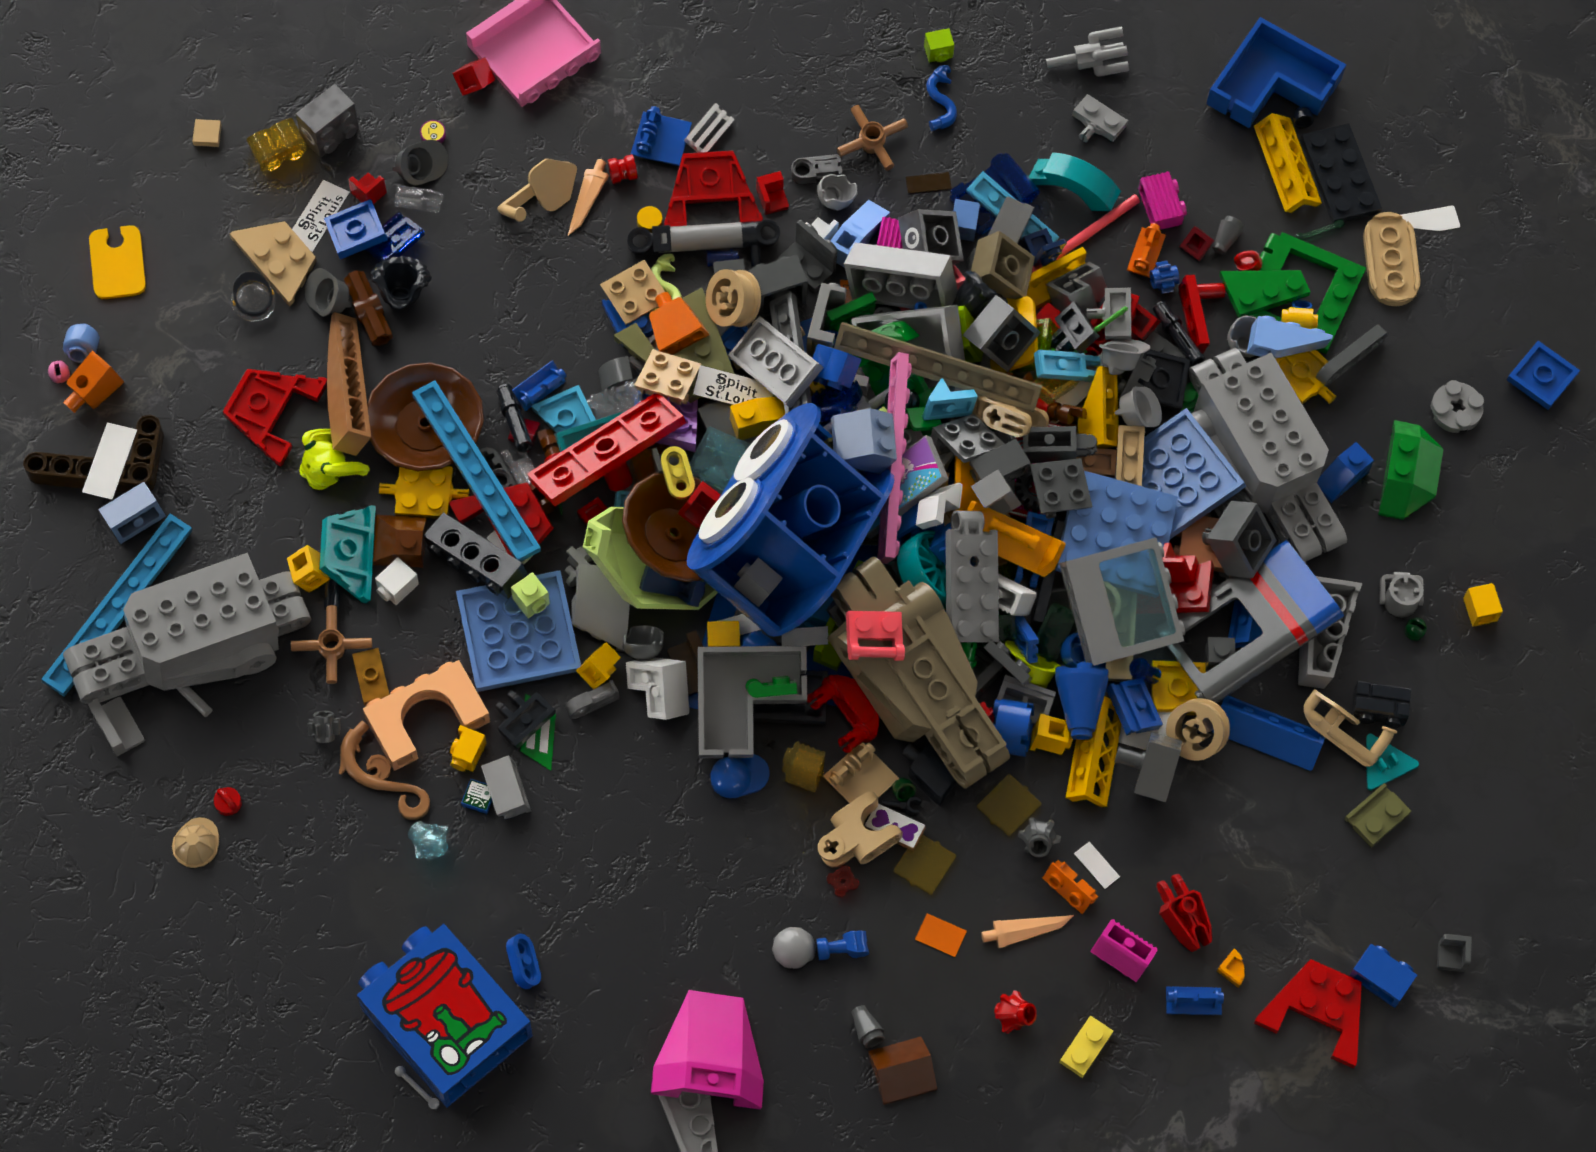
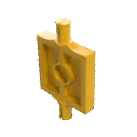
[1276,350,1337,405]
[379,466,469,519]

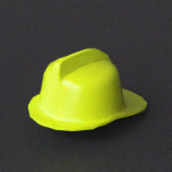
[1005,641,1060,688]

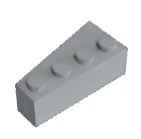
[1298,576,1362,689]

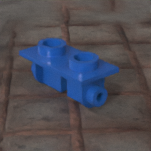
[512,360,567,411]
[1166,986,1224,1015]

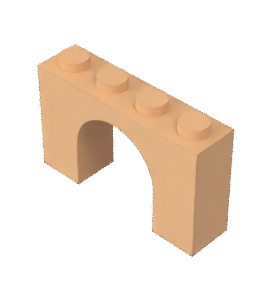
[363,660,490,771]

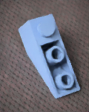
[831,200,890,268]
[1247,316,1333,359]

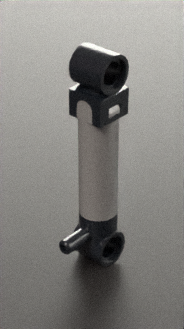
[627,219,780,267]

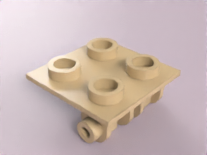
[600,260,665,325]
[634,349,701,405]
[823,742,899,803]

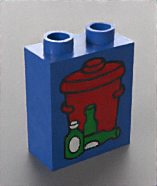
[357,924,533,1108]

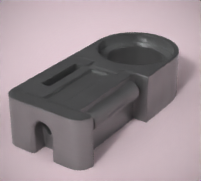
[791,154,842,184]
[565,680,619,719]

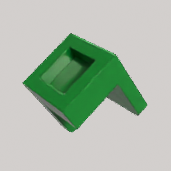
[905,407,942,437]

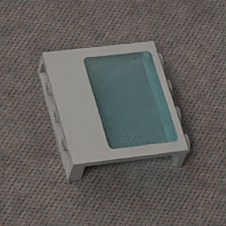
[1059,537,1185,666]

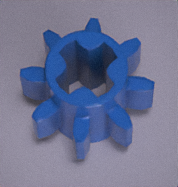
[1150,261,1180,294]

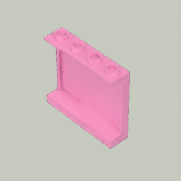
[466,0,601,107]

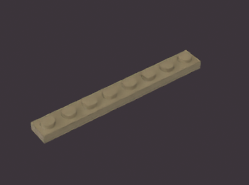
[834,322,1042,412]

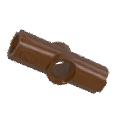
[343,270,393,346]

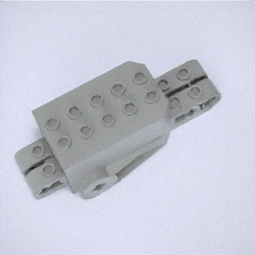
[1188,348,1347,562]
[63,553,311,704]

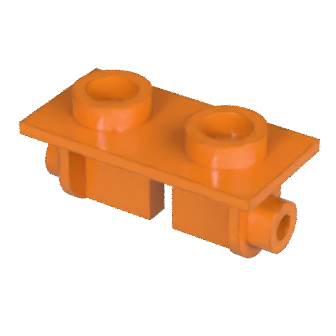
[1127,223,1166,278]
[1042,860,1099,915]

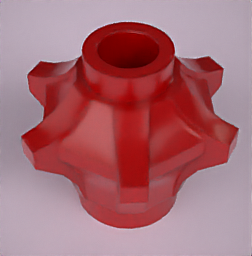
[994,991,1037,1034]

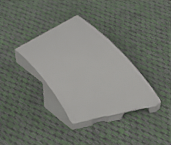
[572,564,630,652]

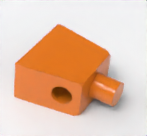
[649,292,710,355]
[63,350,124,413]

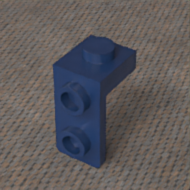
[1022,228,1067,267]
[639,565,706,607]

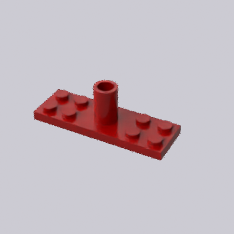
[527,393,686,506]

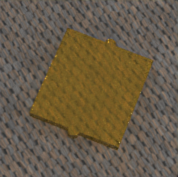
[977,774,1042,837]
[893,835,957,895]

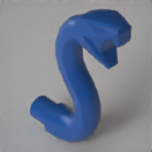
[926,65,957,131]

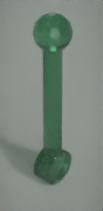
[1295,219,1345,241]

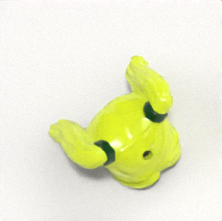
[299,429,370,490]

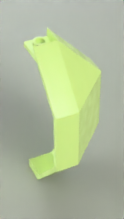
[583,507,718,610]

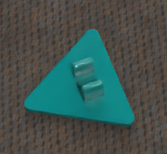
[1366,734,1419,791]

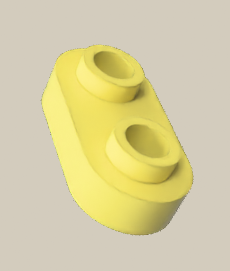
[660,446,695,500]

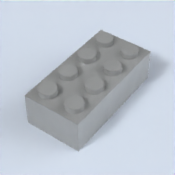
[844,242,958,309]

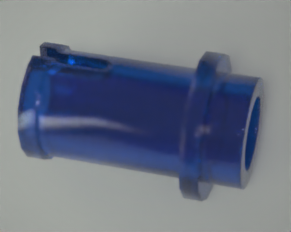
[707,249,739,267]
[1129,658,1161,684]

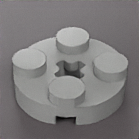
[1430,380,1484,433]

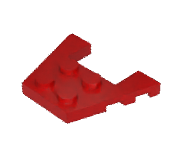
[664,151,763,227]
[222,369,327,467]
[449,482,554,572]
[1254,959,1362,1069]

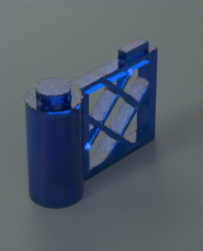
[949,153,1040,236]

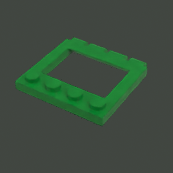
[1249,232,1366,354]

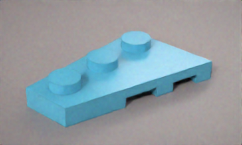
[531,385,596,433]

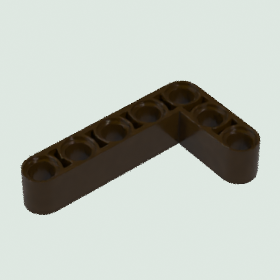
[23,414,164,493]

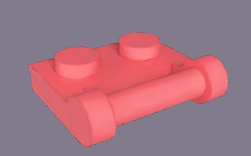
[846,611,905,661]

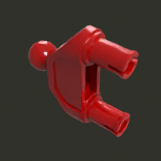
[807,675,879,753]

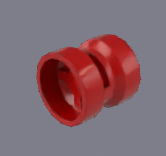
[607,154,638,184]

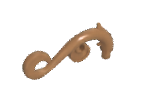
[339,721,430,820]

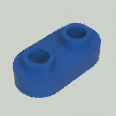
[506,934,541,989]

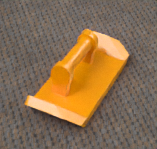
[966,500,1066,577]

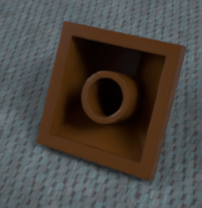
[373,514,427,567]

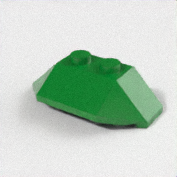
[1378,420,1443,520]

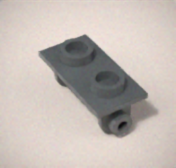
[1118,353,1156,400]

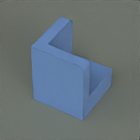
[953,199,980,241]

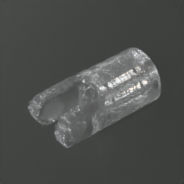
[394,184,444,213]
[501,450,535,485]

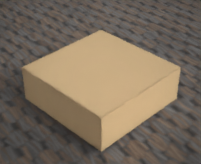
[193,119,222,147]

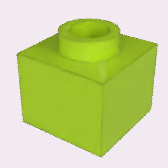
[924,28,954,63]

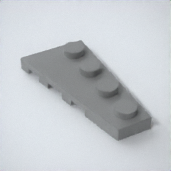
[658,1091,718,1152]

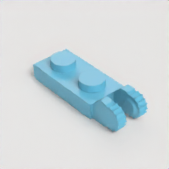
[1034,350,1101,382]

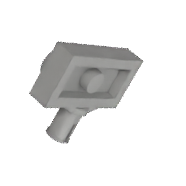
[1072,94,1128,142]
[1087,287,1132,340]

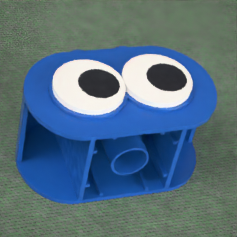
[687,403,894,637]

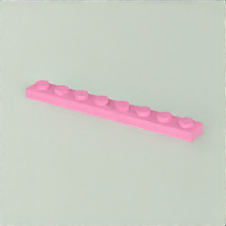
[877,352,912,564]

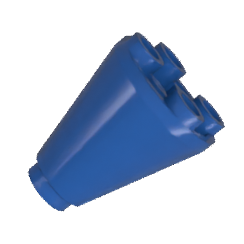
[1055,662,1109,740]

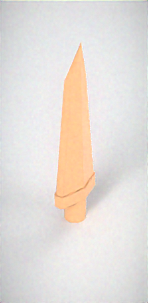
[568,159,609,236]
[981,915,1074,948]

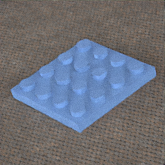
[1110,408,1246,540]
[1055,471,1178,598]
[456,570,581,692]

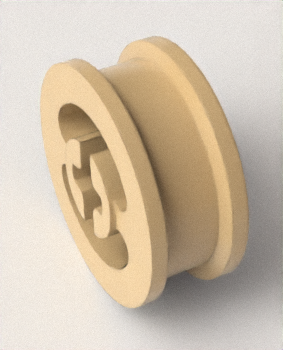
[706,269,761,327]
[1166,698,1230,761]

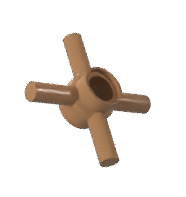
[837,105,908,171]
[291,605,372,684]

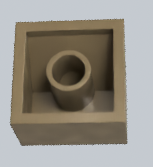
[971,231,1035,299]

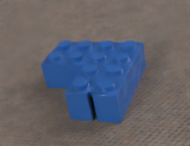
[1206,17,1346,128]

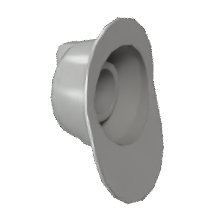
[1099,339,1150,375]
[1114,386,1162,427]

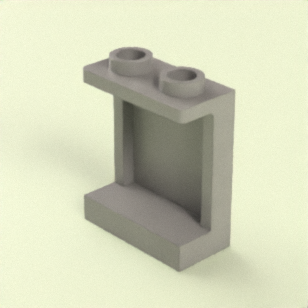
[806,283,847,357]

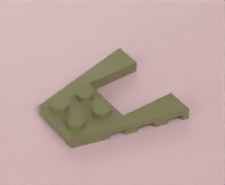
[614,288,734,403]

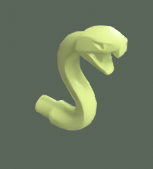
[651,254,682,311]

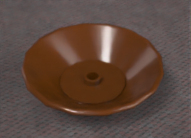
[367,362,484,472]
[622,473,703,582]

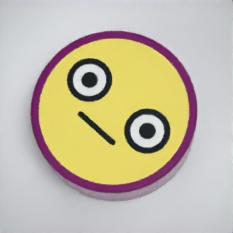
[420,120,446,144]

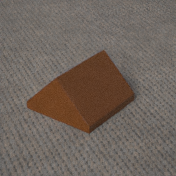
[868,1037,937,1105]

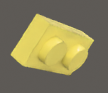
[1059,1016,1113,1078]

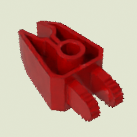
[1157,874,1212,952]

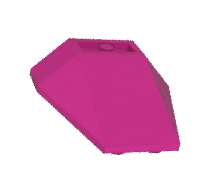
[651,990,764,1110]

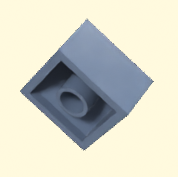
[831,408,897,474]

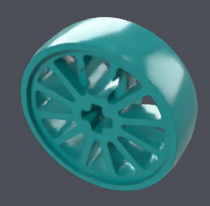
[897,531,946,610]

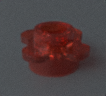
[827,865,859,897]

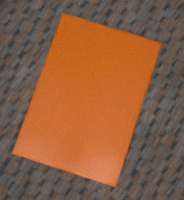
[915,913,967,957]

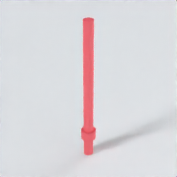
[1032,194,1140,272]

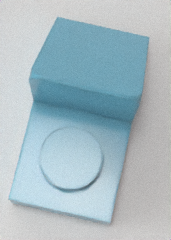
[922,378,978,420]

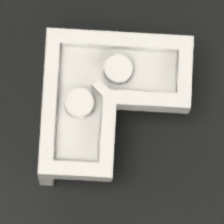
[626,657,689,720]

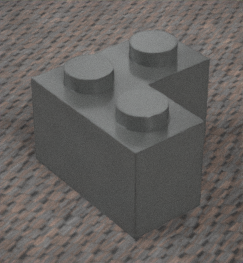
[1046,262,1107,320]

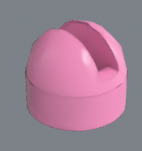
[48,361,70,383]

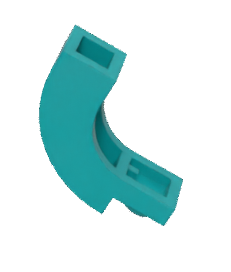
[1028,153,1121,211]

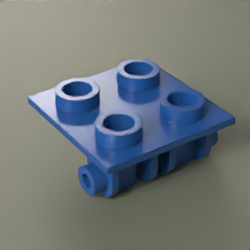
[631,106,692,166]

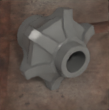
[1018,817,1061,857]

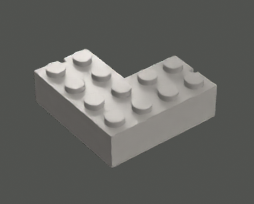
[851,305,965,392]
[697,646,807,758]

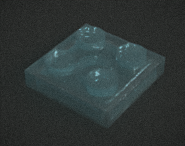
[689,426,751,490]

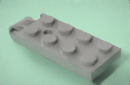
[946,511,999,642]

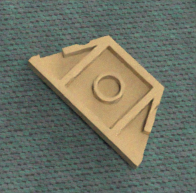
[230,221,316,306]

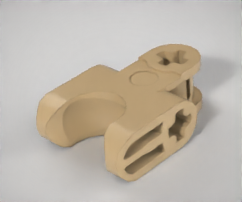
[972,394,1049,437]
[818,791,903,867]

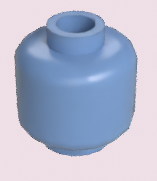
[63,324,100,363]

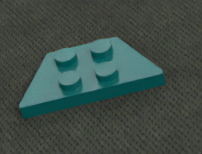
[319,505,376,603]

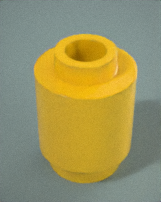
[1281,307,1318,329]

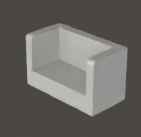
[971,470,1021,515]

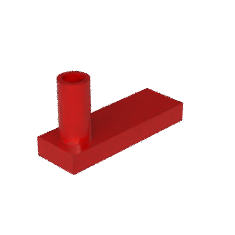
[1178,275,1225,354]

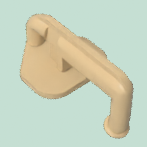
[498,159,577,222]
[1304,689,1397,767]

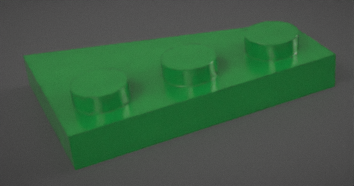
[1219,270,1311,318]

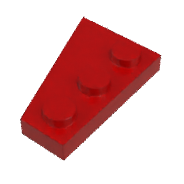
[1136,560,1214,614]

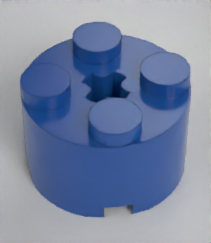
[993,699,1035,757]

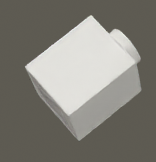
[375,557,419,605]

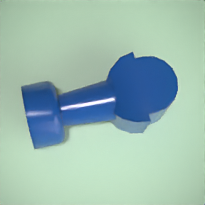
[816,931,869,961]

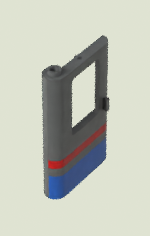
[1154,540,1344,703]

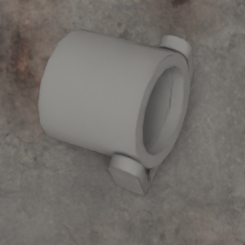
[1380,572,1424,618]

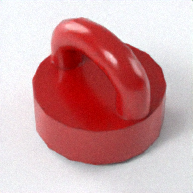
[1234,250,1263,271]
[213,787,242,816]

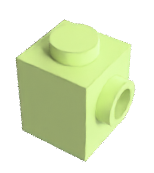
[511,572,550,619]

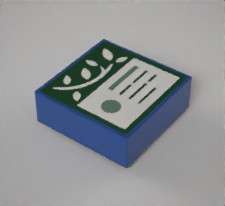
[461,779,492,814]

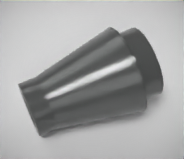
[1212,216,1244,255]
[851,1005,885,1048]

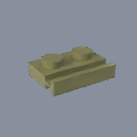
[1344,783,1412,848]

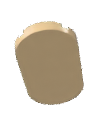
[1363,212,1420,306]

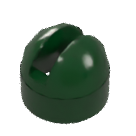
[1404,617,1427,641]
[892,778,916,802]

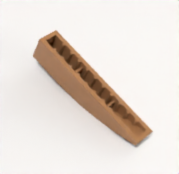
[327,312,371,456]

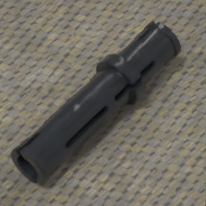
[1152,301,1206,366]
[496,384,533,453]

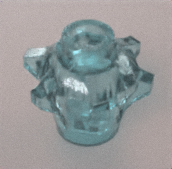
[408,821,449,861]

